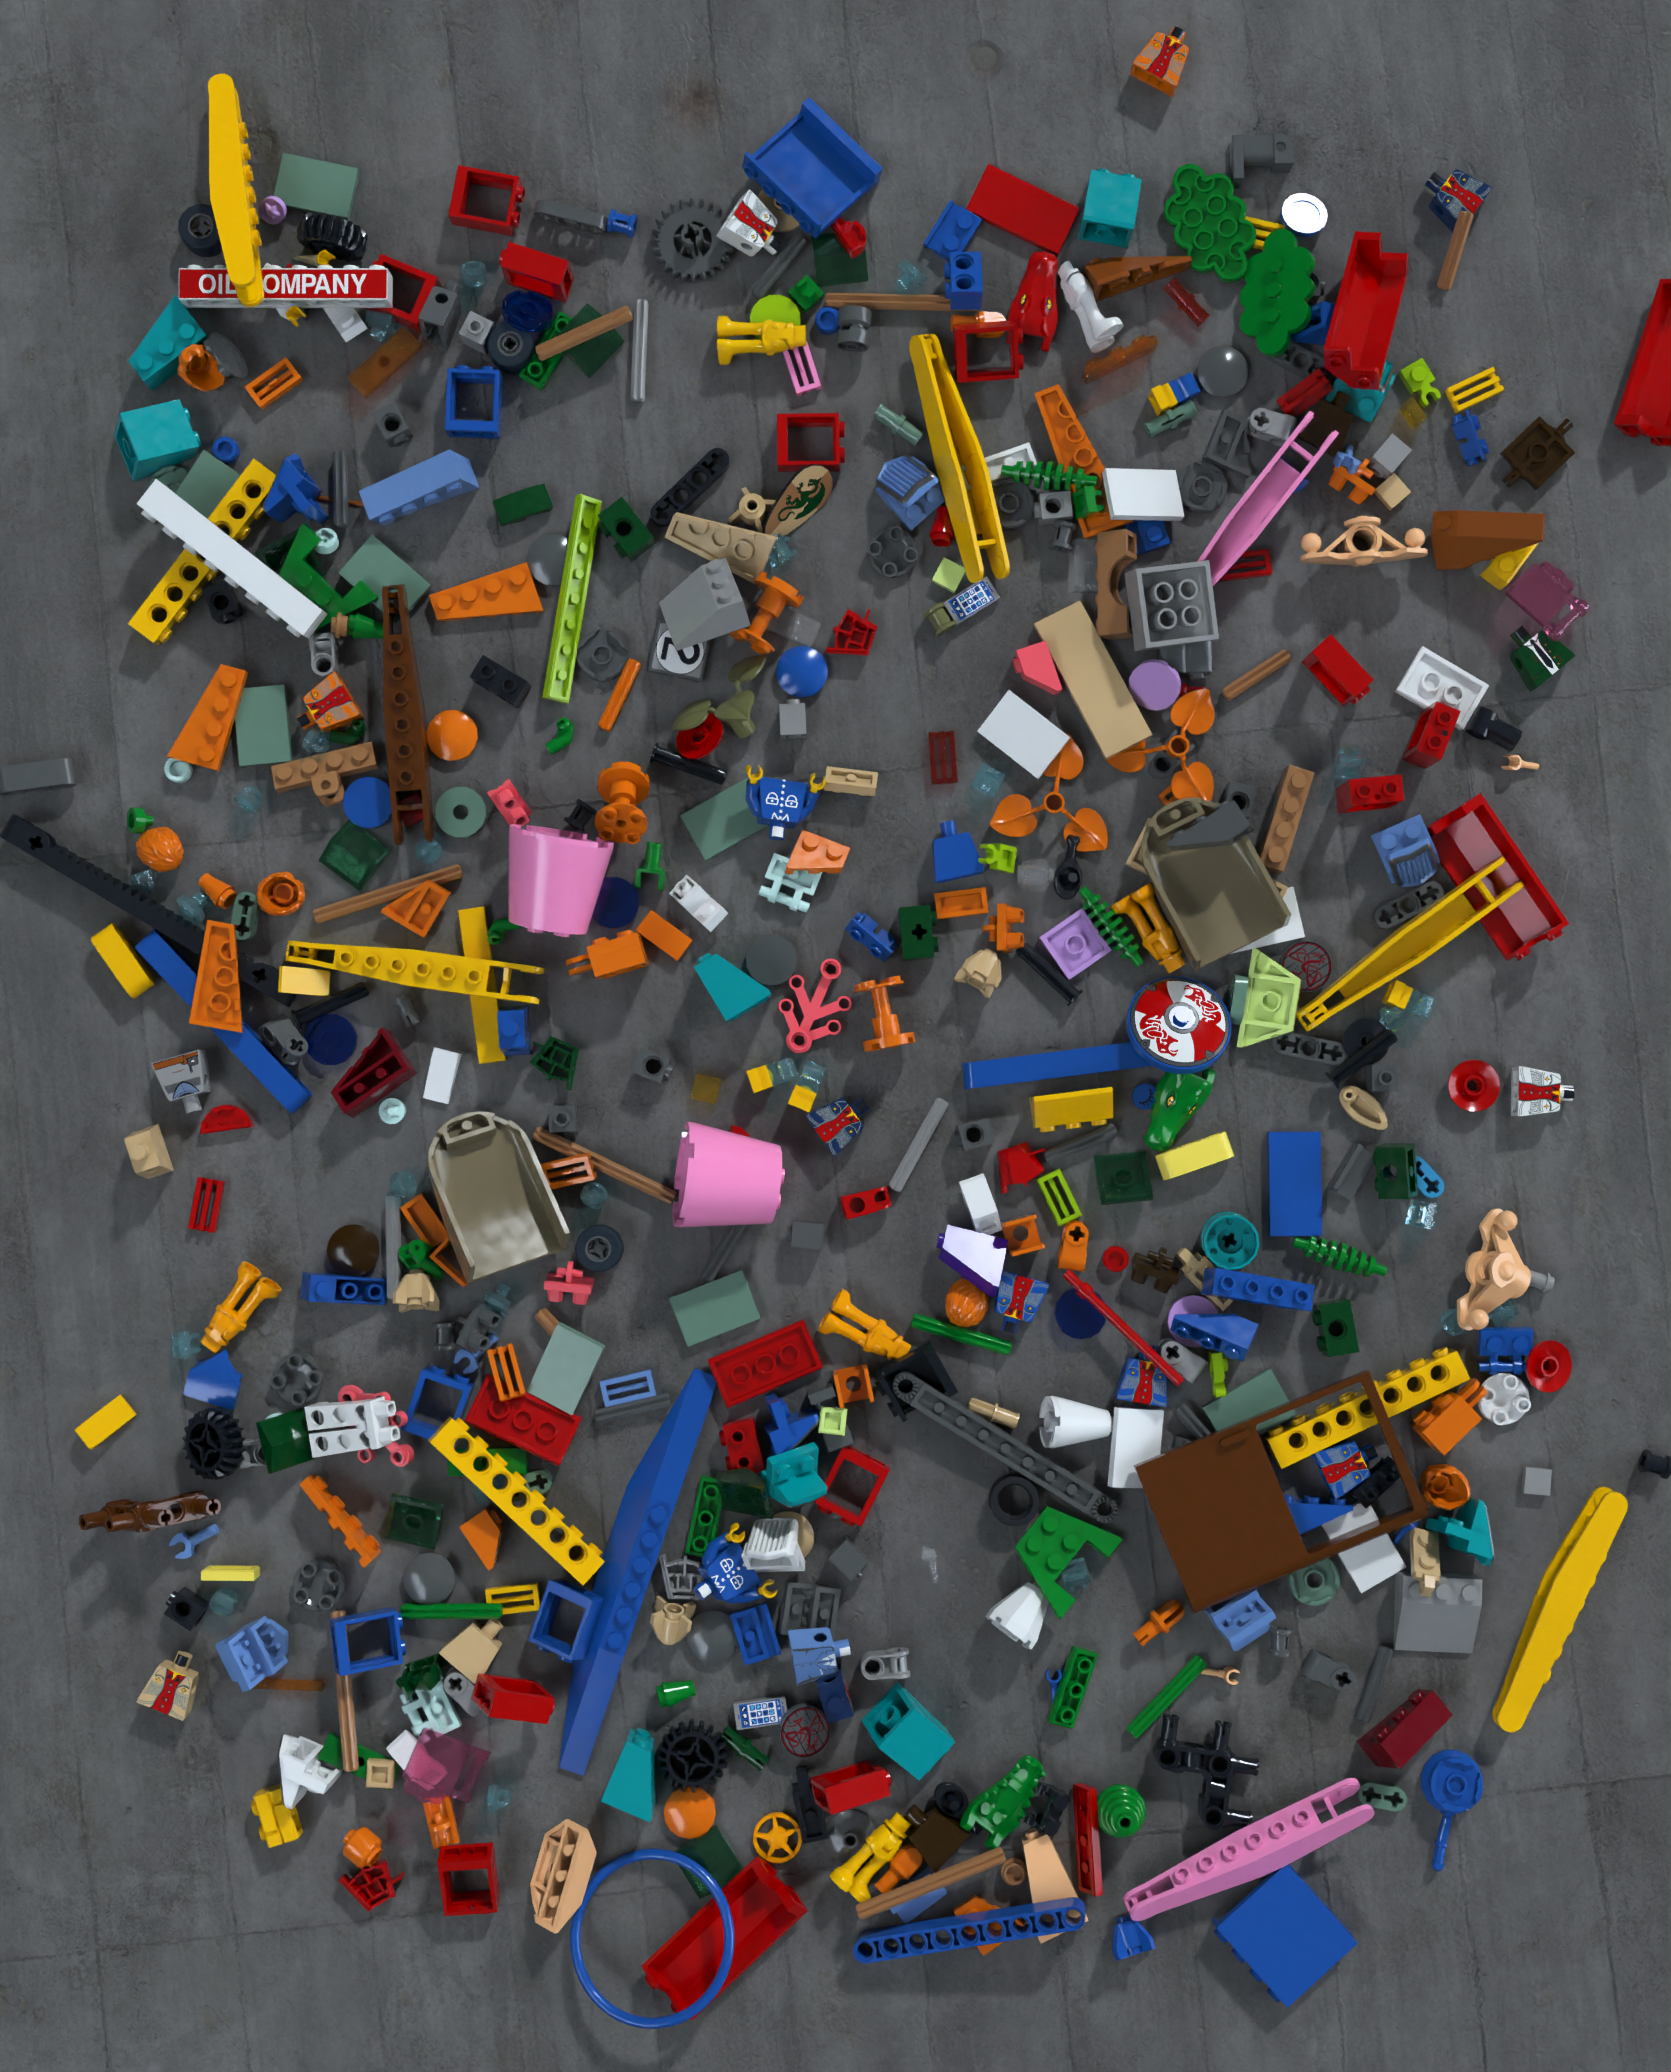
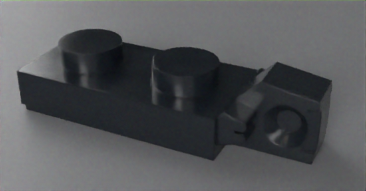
[792,1765,829,1844]

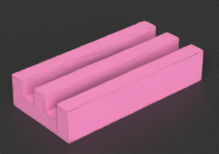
[783,340,821,396]

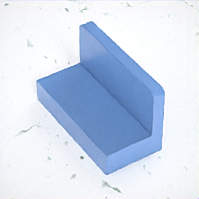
[890,1866,947,1924]

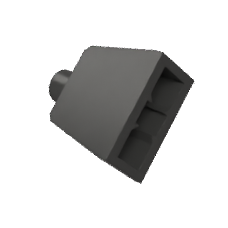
[418,280,461,350]

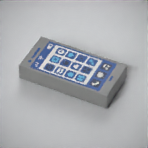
[943,576,1000,626]
[733,1695,788,1730]

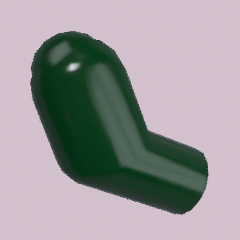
[329,719,367,745]

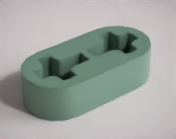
[231,892,260,941]
[1227,975,1248,1025]
[512,1468,553,1501]
[1356,1779,1407,1812]

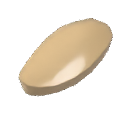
[1339,1086,1388,1130]

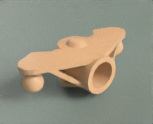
[1300,516,1428,567]
[1457,1209,1531,1330]

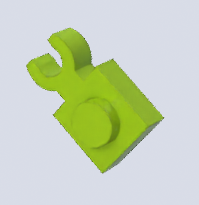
[1398,358,1441,408]
[978,843,1017,873]
[1207,1350,1228,1398]

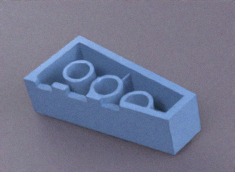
[359,449,479,525]

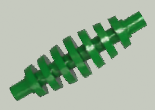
[1001,461,1098,491]
[1078,886,1144,968]
[1292,1236,1387,1277]

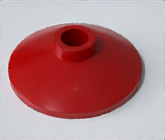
[676,714,723,759]
[1448,1060,1500,1112]
[1526,1340,1572,1393]

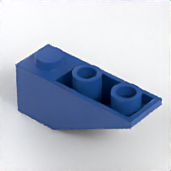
[300,1272,387,1305]
[1170,1314,1259,1362]
[1283,1494,1353,1535]

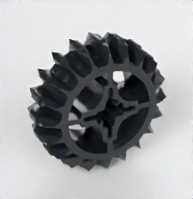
[297,212,368,262]
[182,1408,247,1480]
[657,1719,728,1793]

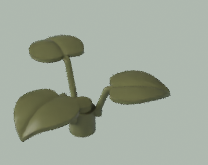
[672,655,766,739]

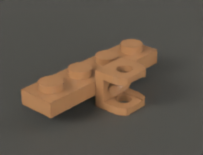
[271,741,379,807]

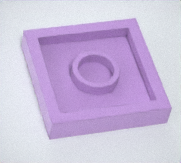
[1039,908,1112,980]

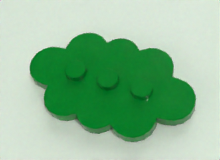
[1164,164,1256,284]
[1239,229,1315,357]

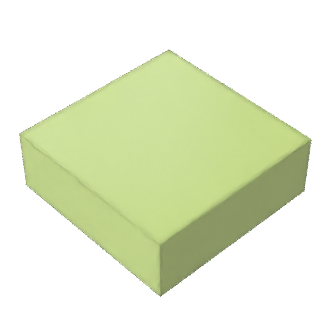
[932,557,965,593]
[818,1406,848,1436]

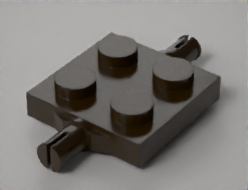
[1500,416,1575,491]

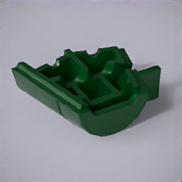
[530,1036,579,1091]
[395,1653,450,1701]

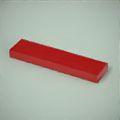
[1073,1783,1103,1897]

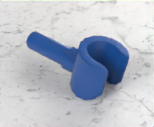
[1392,1521,1419,1546]
[1045,1668,1062,1703]

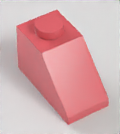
[1012,640,1062,695]

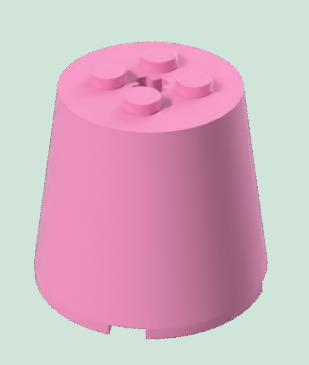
[508,824,614,937]
[673,1121,785,1227]

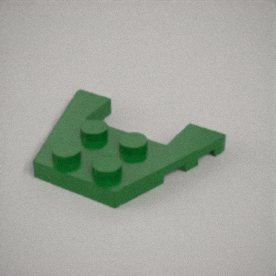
[279,523,379,631]
[1014,1506,1123,1619]

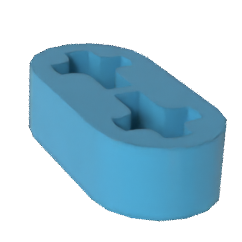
[1415,1156,1444,1198]

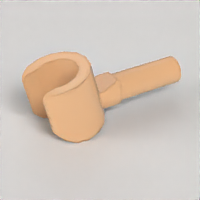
[1501,754,1539,770]
[1201,1666,1240,1685]

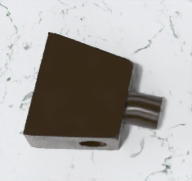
[1297,391,1354,457]
[904,1804,970,1873]

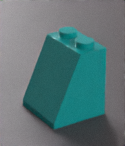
[1077,169,1142,248]
[114,399,201,482]
[694,953,773,1023]
[862,1682,955,1781]
[601,1728,656,1822]

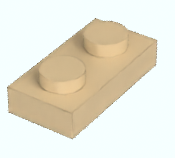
[824,766,878,796]

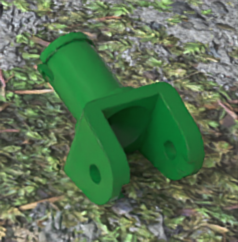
[635,842,666,892]
[398,1239,445,1281]

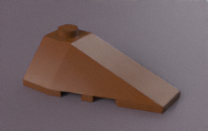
[1082,256,1192,302]
[1431,510,1546,570]

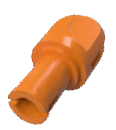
[950,311,1006,338]
[1132,1599,1185,1647]
[874,1844,924,1894]

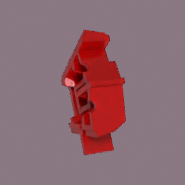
[825,609,877,655]
[997,1141,1045,1194]
[339,1860,405,1912]

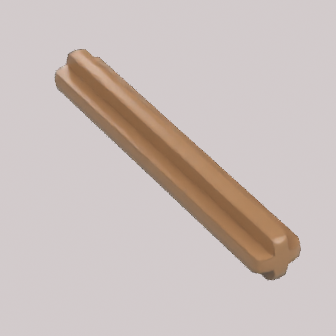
[535,306,633,361]

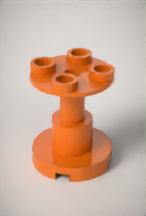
[728,571,804,655]
[595,761,650,844]
[853,976,916,1052]

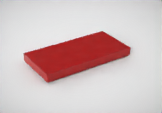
[966,164,1080,257]
[707,1319,823,1408]
[464,1374,582,1467]

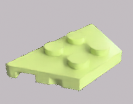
[1237,948,1302,1048]

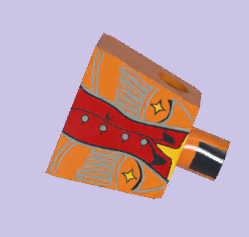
[1130,27,1189,97]
[296,672,364,733]

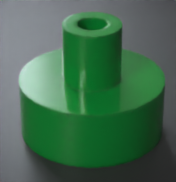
[127,808,153,834]

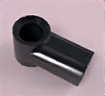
[1465,706,1523,752]

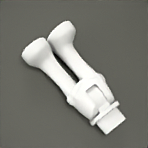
[1058,261,1124,353]

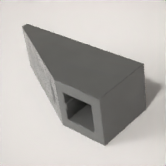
[1166,800,1254,851]

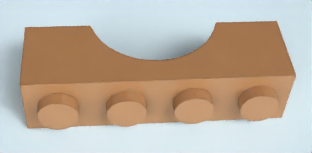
[1095,529,1137,640]
[1258,765,1315,875]

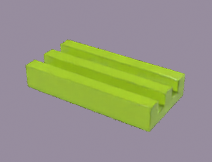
[1036,1168,1082,1227]

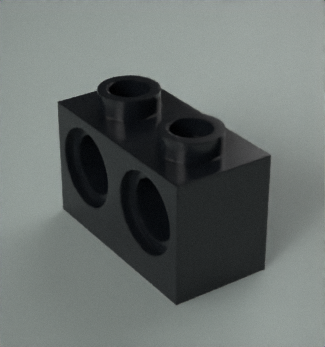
[470,655,531,709]

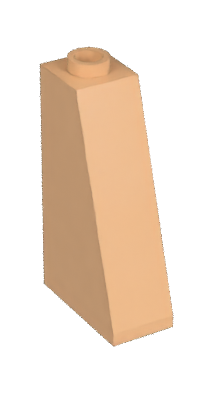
[1021,1827,1089,1944]

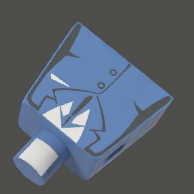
[788,1627,851,1686]

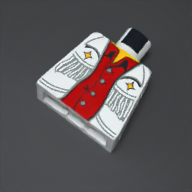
[716,189,782,256]
[1511,1066,1574,1116]

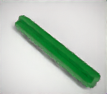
[911,1314,1012,1355]
[400,1603,503,1619]
[1127,1655,1207,1738]

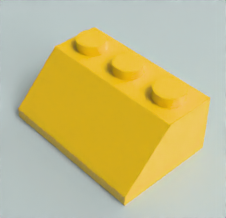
[1029,1087,1113,1133]

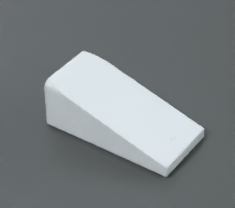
[423,1047,462,1104]

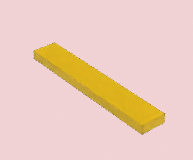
[458,906,506,1064]

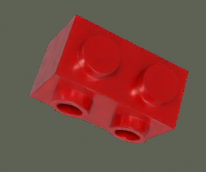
[719,1416,766,1478]

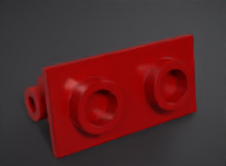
[1276,368,1333,418]

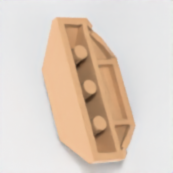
[530,1819,597,1934]

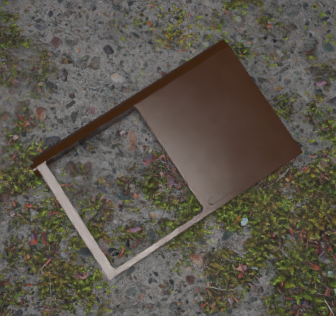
[1133,1370,1431,1613]

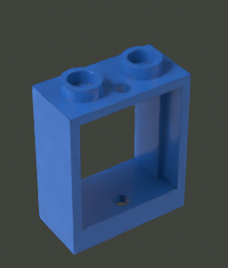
[445,365,503,439]
[401,1365,475,1439]
[528,1579,605,1663]
[329,1607,406,1676]

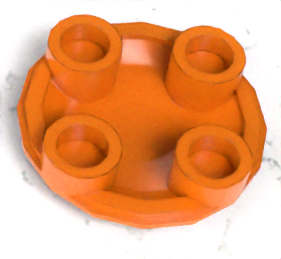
[426,710,478,761]
[664,1785,716,1839]

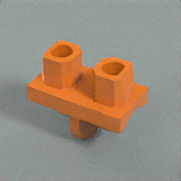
[1328,458,1376,505]
[982,903,1024,954]
[423,1794,460,1849]

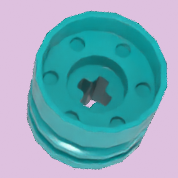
[1200,1211,1259,1270]

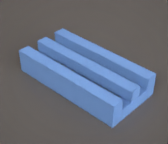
[599,1369,657,1407]

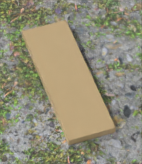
[1034,601,1152,760]

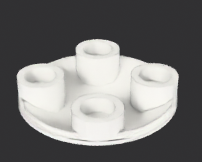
[1478,1373,1531,1426]

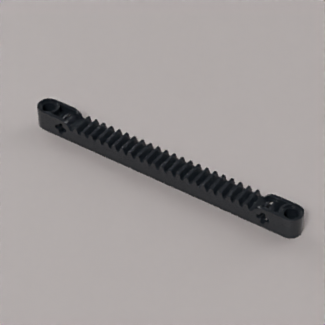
[0,814,297,1007]

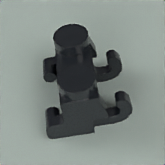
[1024,1782,1071,1836]

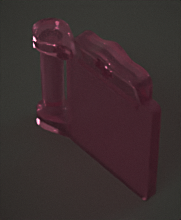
[1505,562,1590,641]
[403,1727,491,1805]

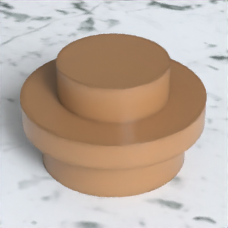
[331,612,348,639]
[1001,1858,1027,1886]

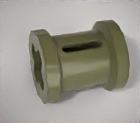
[923,602,956,637]

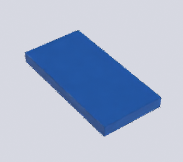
[1267,1132,1322,1236]

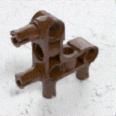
[79,1491,221,1532]

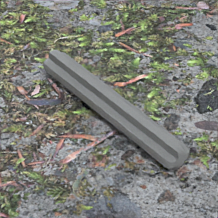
[630,299,649,402]
[889,1098,949,1192]
[385,1196,402,1299]

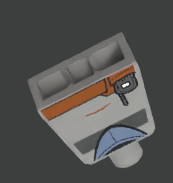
[151,1049,211,1114]

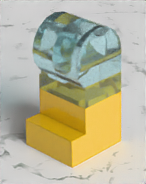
[1381,980,1437,1020]
[746,1057,799,1094]
[788,1060,826,1113]

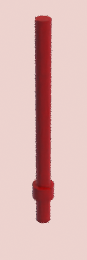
[1062,1269,1184,1387]

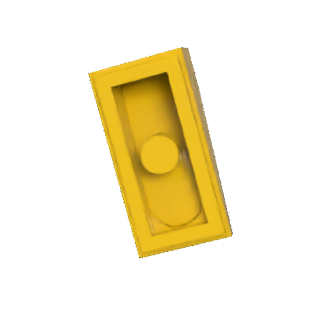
[278,966,330,996]
[75,1394,137,1450]

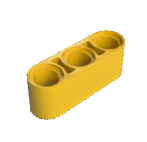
[91,923,156,999]

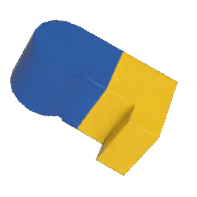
[1148,373,1201,417]

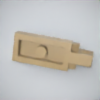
[1175,1248,1233,1311]
[1409,1528,1440,1597]

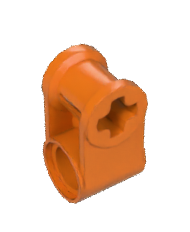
[1057,1220,1089,1272]

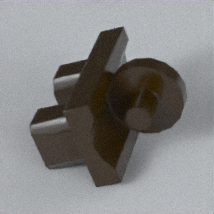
[1131,1247,1179,1294]

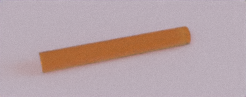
[252,1678,324,1691]

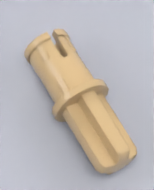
[967,1398,1020,1430]

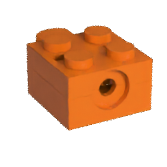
[565,930,649,980]
[1409,1378,1487,1456]

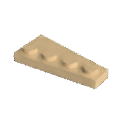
[665,512,778,584]

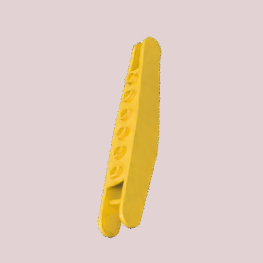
[208,74,264,307]
[909,334,1010,583]
[1296,855,1524,1032]
[285,940,544,1005]
[1492,1486,1628,1733]

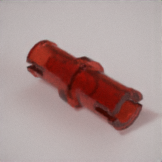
[1163,277,1210,327]

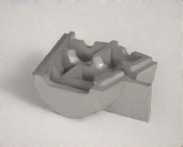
[659,1554,704,1600]

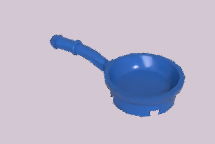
[1420,1750,1483,1872]

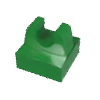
[788,275,824,314]
[1072,486,1104,519]

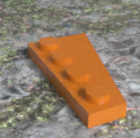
[429,562,544,622]
[167,664,248,772]
[189,920,243,1033]
[299,1473,382,1568]

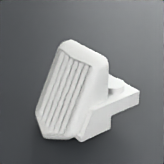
[741,1517,806,1572]

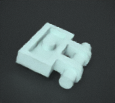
[758,853,823,913]
[399,1680,462,1744]

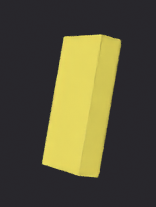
[201,1565,260,1581]

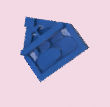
[183,1349,243,1411]

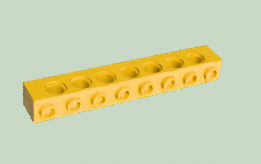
[128,458,276,646]
[1263,1347,1470,1469]
[428,1417,605,1585]

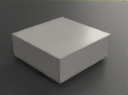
[1521,1466,1552,1496]

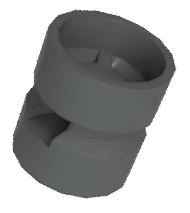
[836,305,872,352]

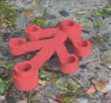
[778,959,852,1053]
[338,1385,414,1467]

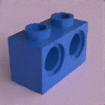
[944,252,983,310]

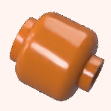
[343,1827,383,1868]

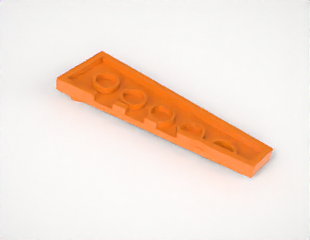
[1034,384,1133,540]

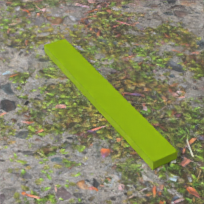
[542,494,602,704]

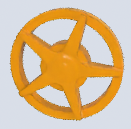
[753,1812,802,1863]

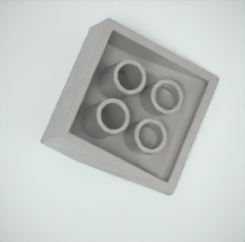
[659,557,750,651]
[1125,560,1219,652]
[1393,1570,1482,1653]

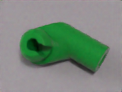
[545,717,574,755]
[487,917,521,945]

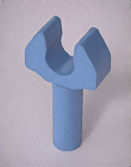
[1332,444,1361,474]
[454,1332,499,1374]
[169,1524,219,1559]

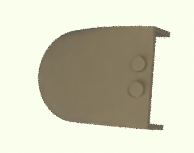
[1141,797,1291,971]
[428,1111,570,1284]

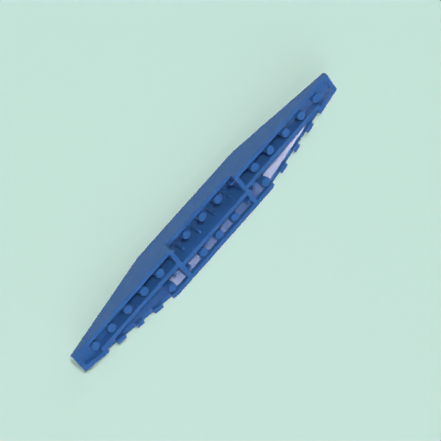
[559,1368,717,1776]

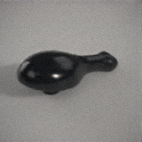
[1053,835,1082,900]
[934,1782,983,1835]

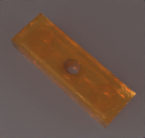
[347,326,423,399]
[1082,335,1158,384]

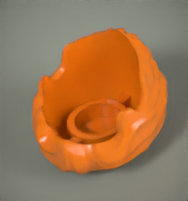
[177,344,225,391]
[136,827,184,872]
[256,871,305,916]
[945,1278,989,1328]
[1420,1464,1471,1510]

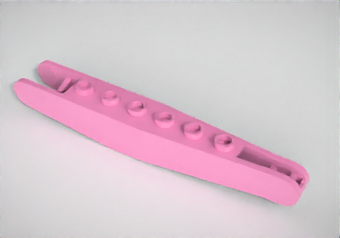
[1197,411,1339,587]
[1123,1778,1374,1921]

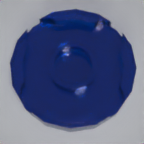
[501,290,553,333]
[592,877,640,929]
[305,1014,358,1065]
[1054,1288,1106,1339]

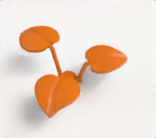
[1102,689,1215,802]
[990,733,1108,852]

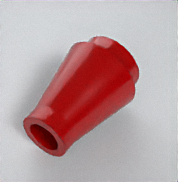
[929,506,954,547]

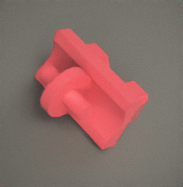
[487,779,533,827]
[544,1261,595,1305]

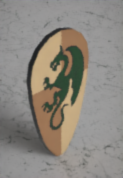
[762,464,833,539]

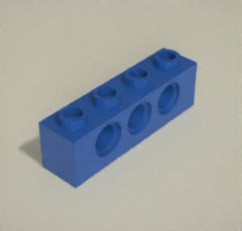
[1201,1268,1315,1311]

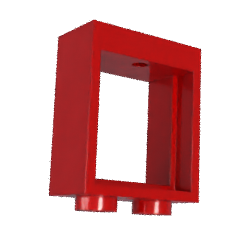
[448,165,525,236]
[499,242,574,303]
[365,253,442,333]
[953,320,1024,383]
[777,413,845,472]
[1302,634,1374,707]
[1402,701,1461,769]
[1336,774,1404,814]
[814,1445,890,1527]
[471,1673,555,1724]
[810,1759,891,1815]
[437,1842,500,1916]

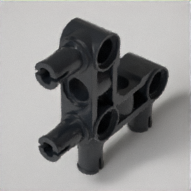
[1153,1713,1259,1830]

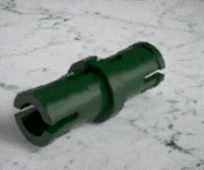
[719,1725,770,1772]

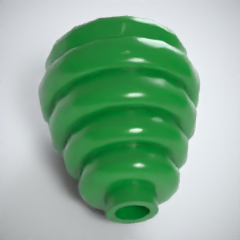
[1097,1784,1146,1838]

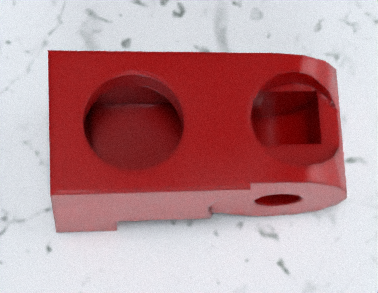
[839,1186,892,1220]

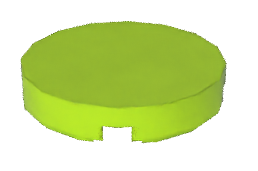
[750,295,801,339]

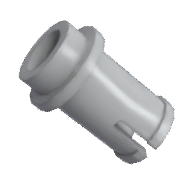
[1529,1270,1555,1293]

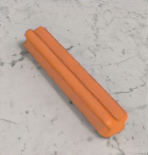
[598,658,641,732]

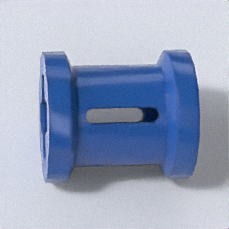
[607,209,638,238]

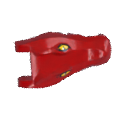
[1006,252,1059,352]

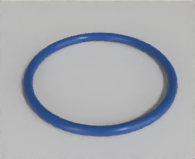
[570,1848,735,2029]

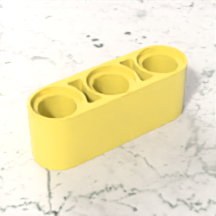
[1155,1131,1234,1180]

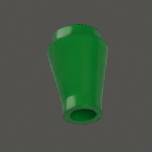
[347,613,383,639]
[656,1680,696,1708]

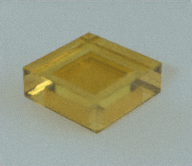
[1399,396,1427,430]
[691,1073,722,1104]

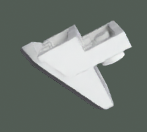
[277,1734,343,1810]

